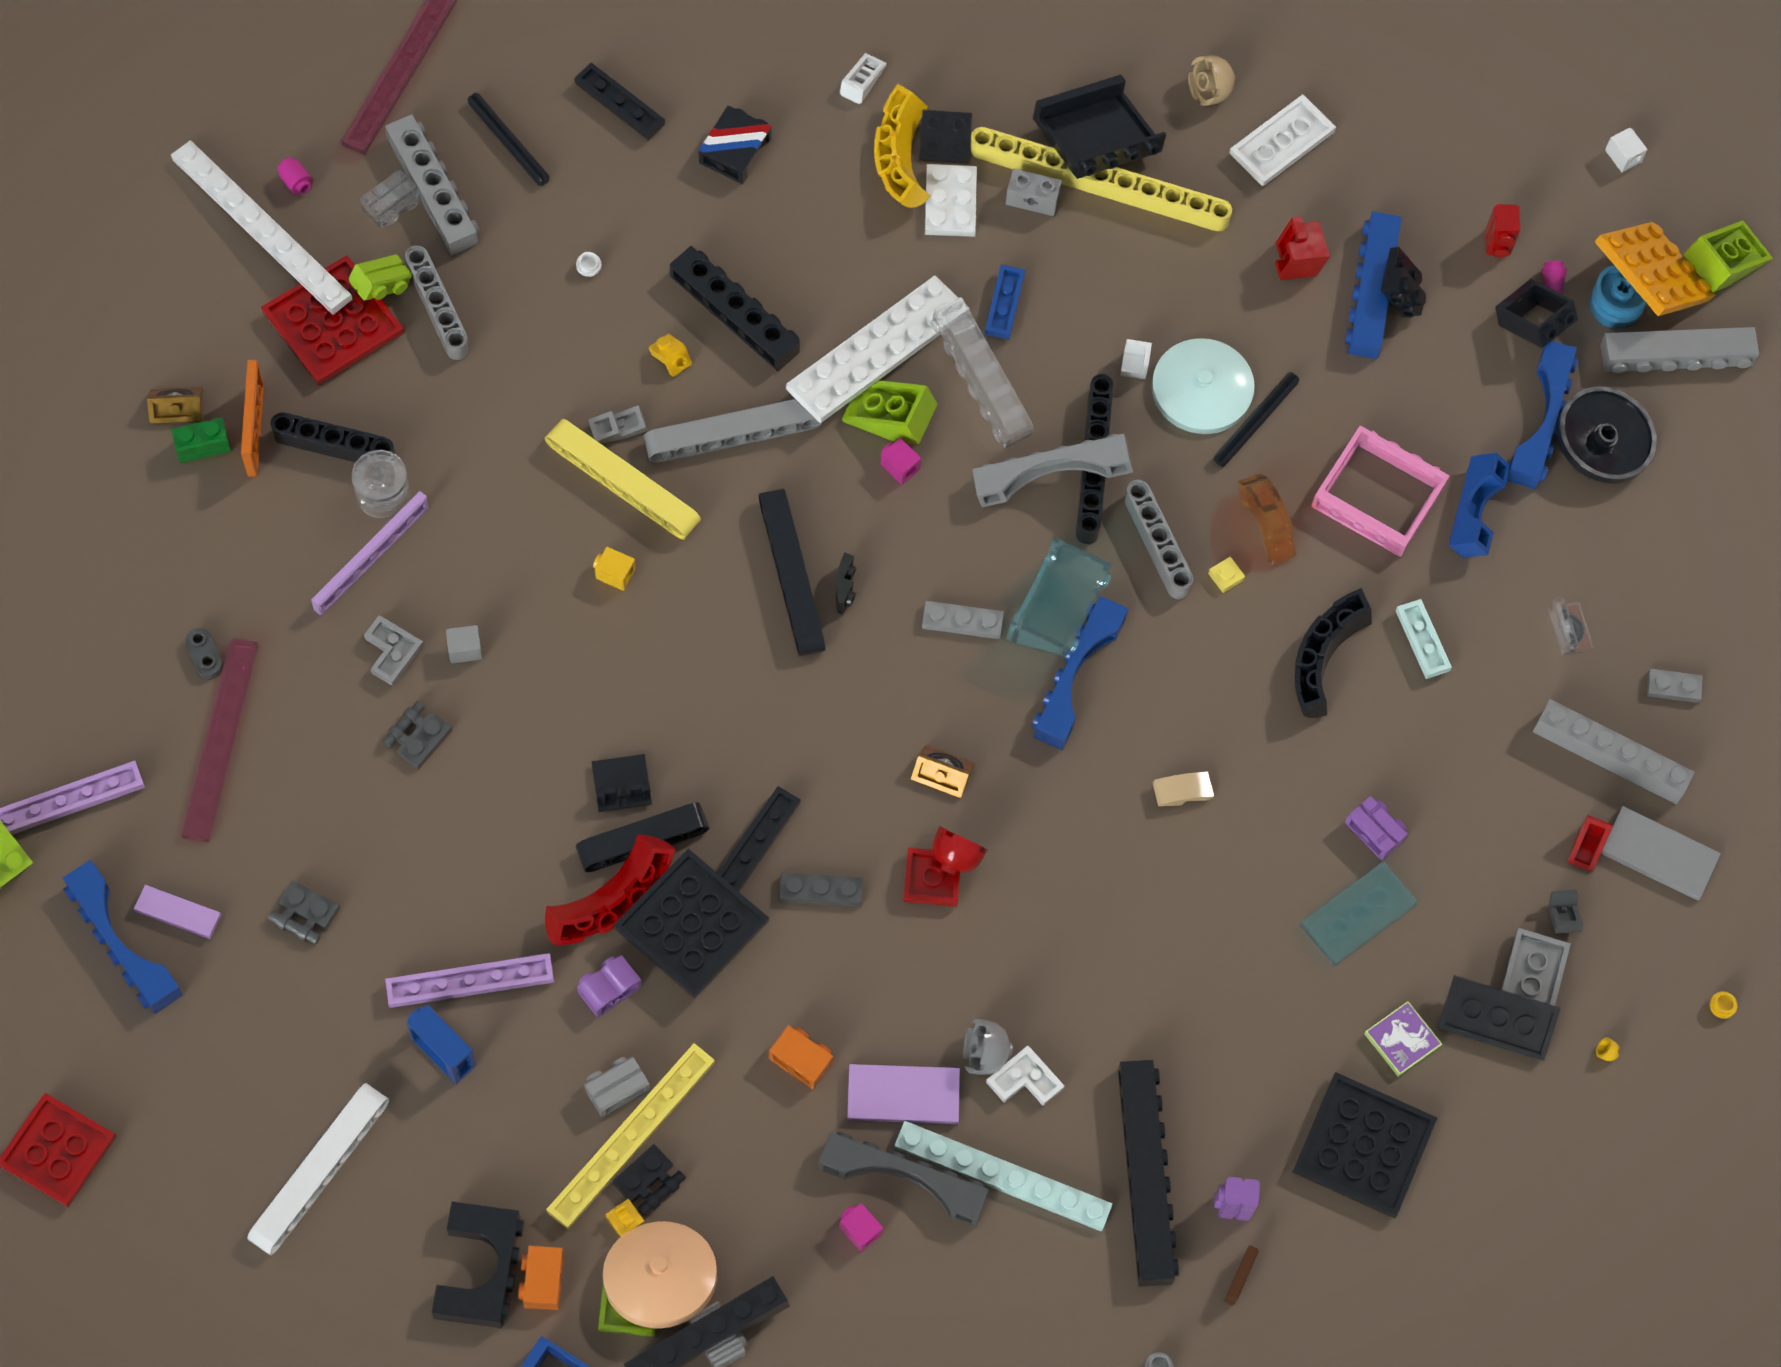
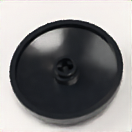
[1556,386,1657,484]

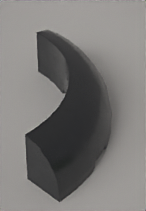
[1295,588,1372,718]

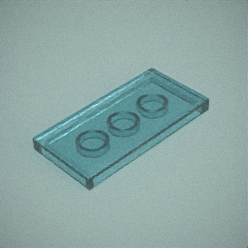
[1300,861,1418,966]

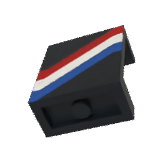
[699,105,772,185]

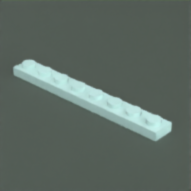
[894,1121,1112,1232]

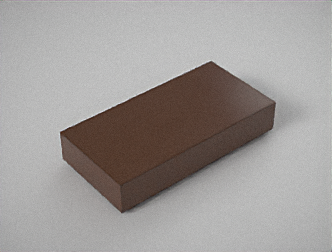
[1224,1245,1259,1306]

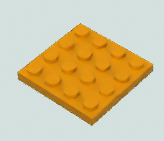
[1594,222,1716,316]

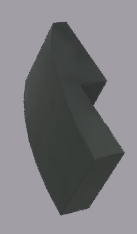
[836,552,856,614]

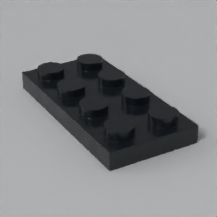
[1438,975,1560,1061]

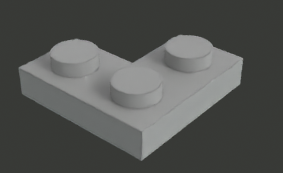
[364,615,424,686]

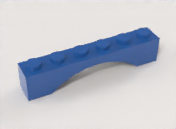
[1507,341,1578,489]
[1032,596,1129,750]
[63,860,183,1014]

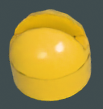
[1596,1037,1620,1062]

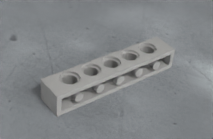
[385,114,480,256]

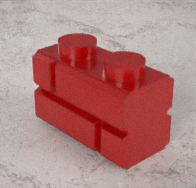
[1485,204,1521,258]

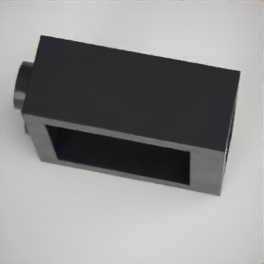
[1495,279,1578,348]

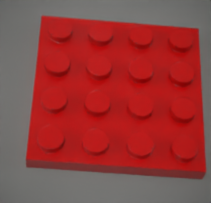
[261,255,404,386]

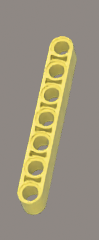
[545,419,701,540]

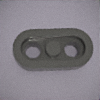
[185,628,223,679]

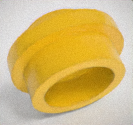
[1709,991,1738,1019]

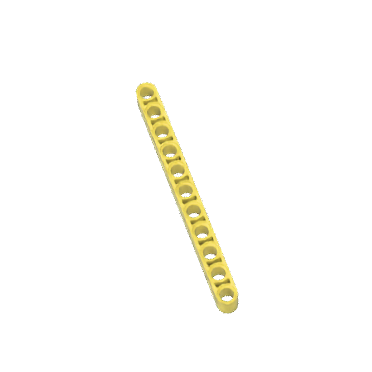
[970,127,1232,231]

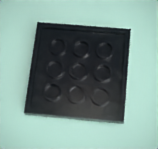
[614,848,769,999]
[1292,1072,1438,1218]

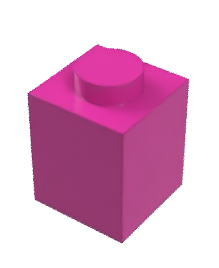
[880,438,922,485]
[839,1203,883,1253]

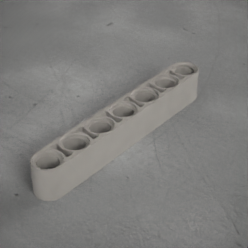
[643,399,822,463]

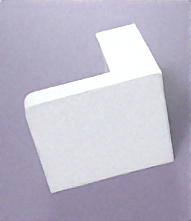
[1605,128,1648,172]
[1120,339,1152,379]

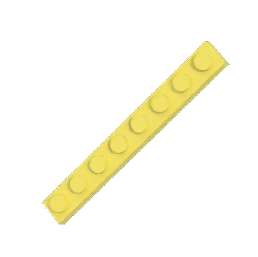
[546,1043,715,1229]

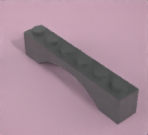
[818,1132,989,1227]

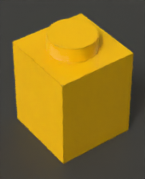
[593,547,636,591]

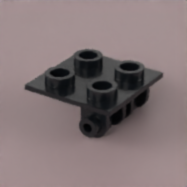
[919,110,972,163]
[591,754,652,812]

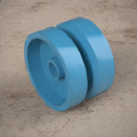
[1589,265,1647,329]

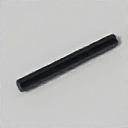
[468,92,549,186]
[1214,372,1299,467]

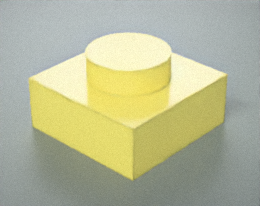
[1208,557,1245,593]

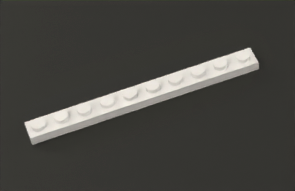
[171,140,353,315]

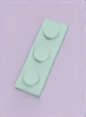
[1395,599,1452,679]

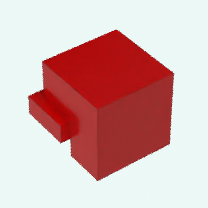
[1275,216,1330,280]

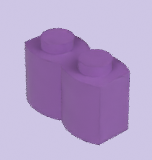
[577,955,642,1018]

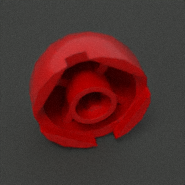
[932,826,988,875]

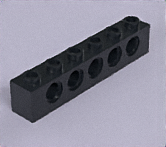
[669,246,800,372]

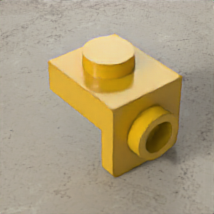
[648,333,692,377]

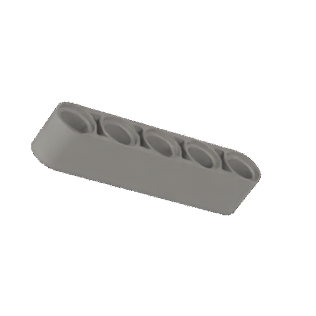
[405,245,469,360]
[1124,479,1193,599]

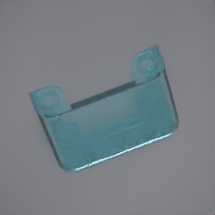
[1006,537,1112,657]

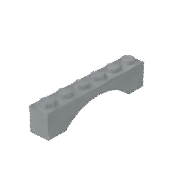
[972,434,1133,507]

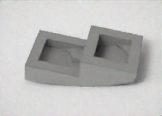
[588,405,648,443]

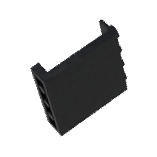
[1033,75,1166,179]

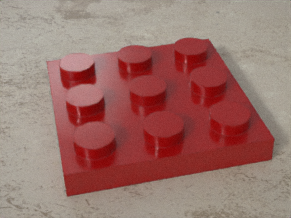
[0,1093,117,1208]

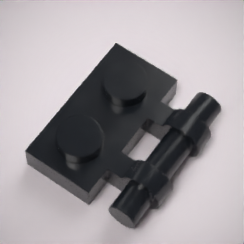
[612,1144,686,1216]

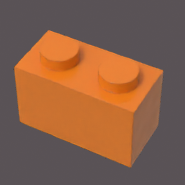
[769,1025,833,1090]
[518,1246,564,1310]

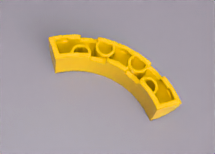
[874,83,931,208]

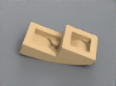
[1152,772,1214,806]

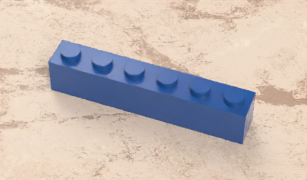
[1345,211,1402,359]

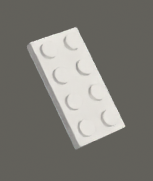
[1229,94,1336,187]

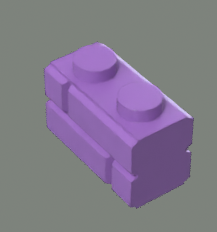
[1345,796,1408,861]
[1214,1177,1260,1221]

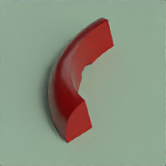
[545,834,675,945]

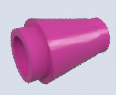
[1541,261,1567,294]

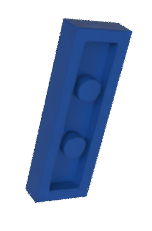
[985,265,1025,340]

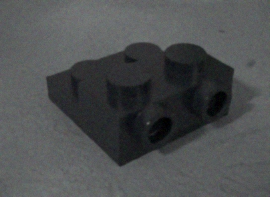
[1380,247,1426,318]

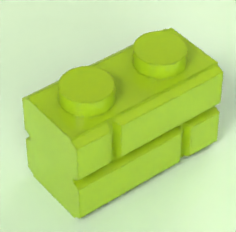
[349,254,412,301]

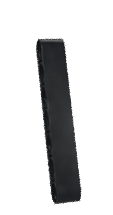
[1076,374,1114,544]
[758,488,825,657]

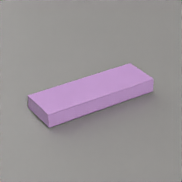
[134,885,222,940]

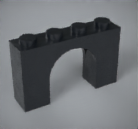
[432,1202,525,1328]

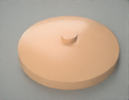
[603,1221,717,1328]

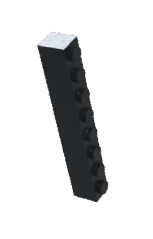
[1118,1060,1179,1287]

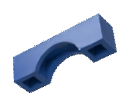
[1448,452,1511,558]

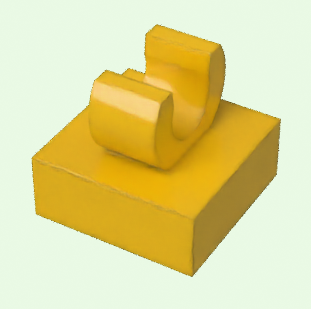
[605,1199,645,1237]

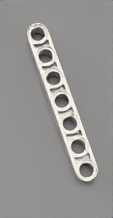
[247,1083,389,1255]

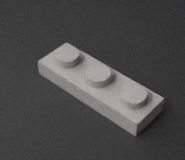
[922,601,1004,639]

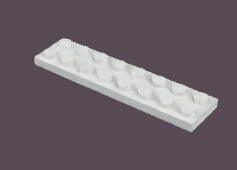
[786,276,970,423]

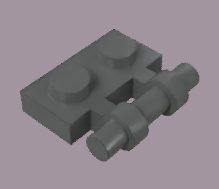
[382,701,452,770]
[268,880,340,945]

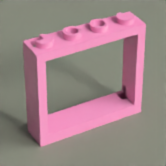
[1311,425,1450,557]

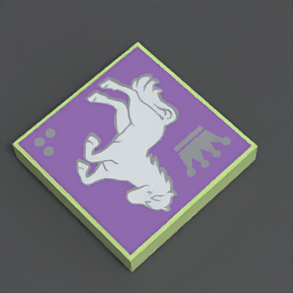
[1364,1001,1442,1077]

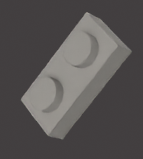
[1647,669,1703,703]

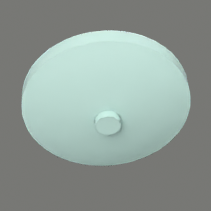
[1152,338,1254,434]

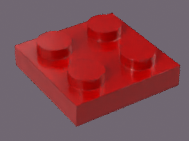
[903,847,960,907]

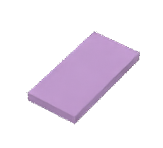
[847,1064,960,1124]

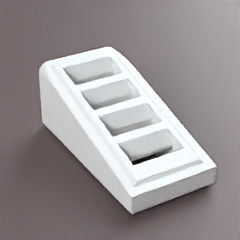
[840,53,887,104]

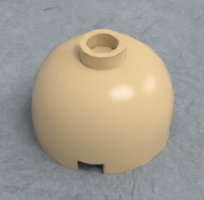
[1188,55,1235,106]

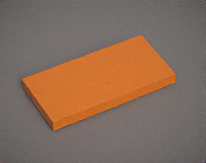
[241,360,264,477]

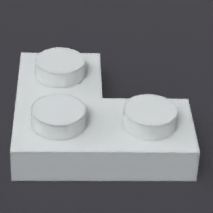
[986,1046,1065,1106]

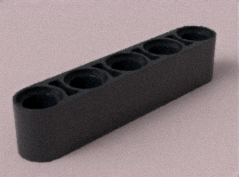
[270,412,396,469]
[575,802,710,872]

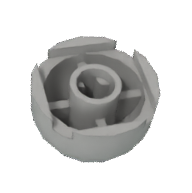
[963,1019,1013,1075]

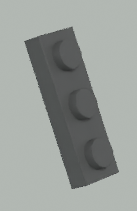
[780,873,863,907]

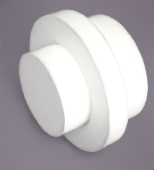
[576,252,602,277]

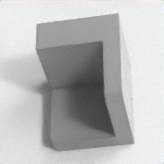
[446,625,482,663]

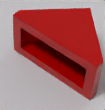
[1567,815,1613,872]

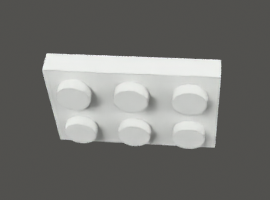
[925,164,977,237]

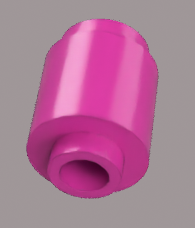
[277,157,313,195]

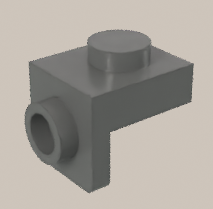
[1548,890,1583,933]

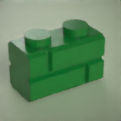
[171,417,231,464]

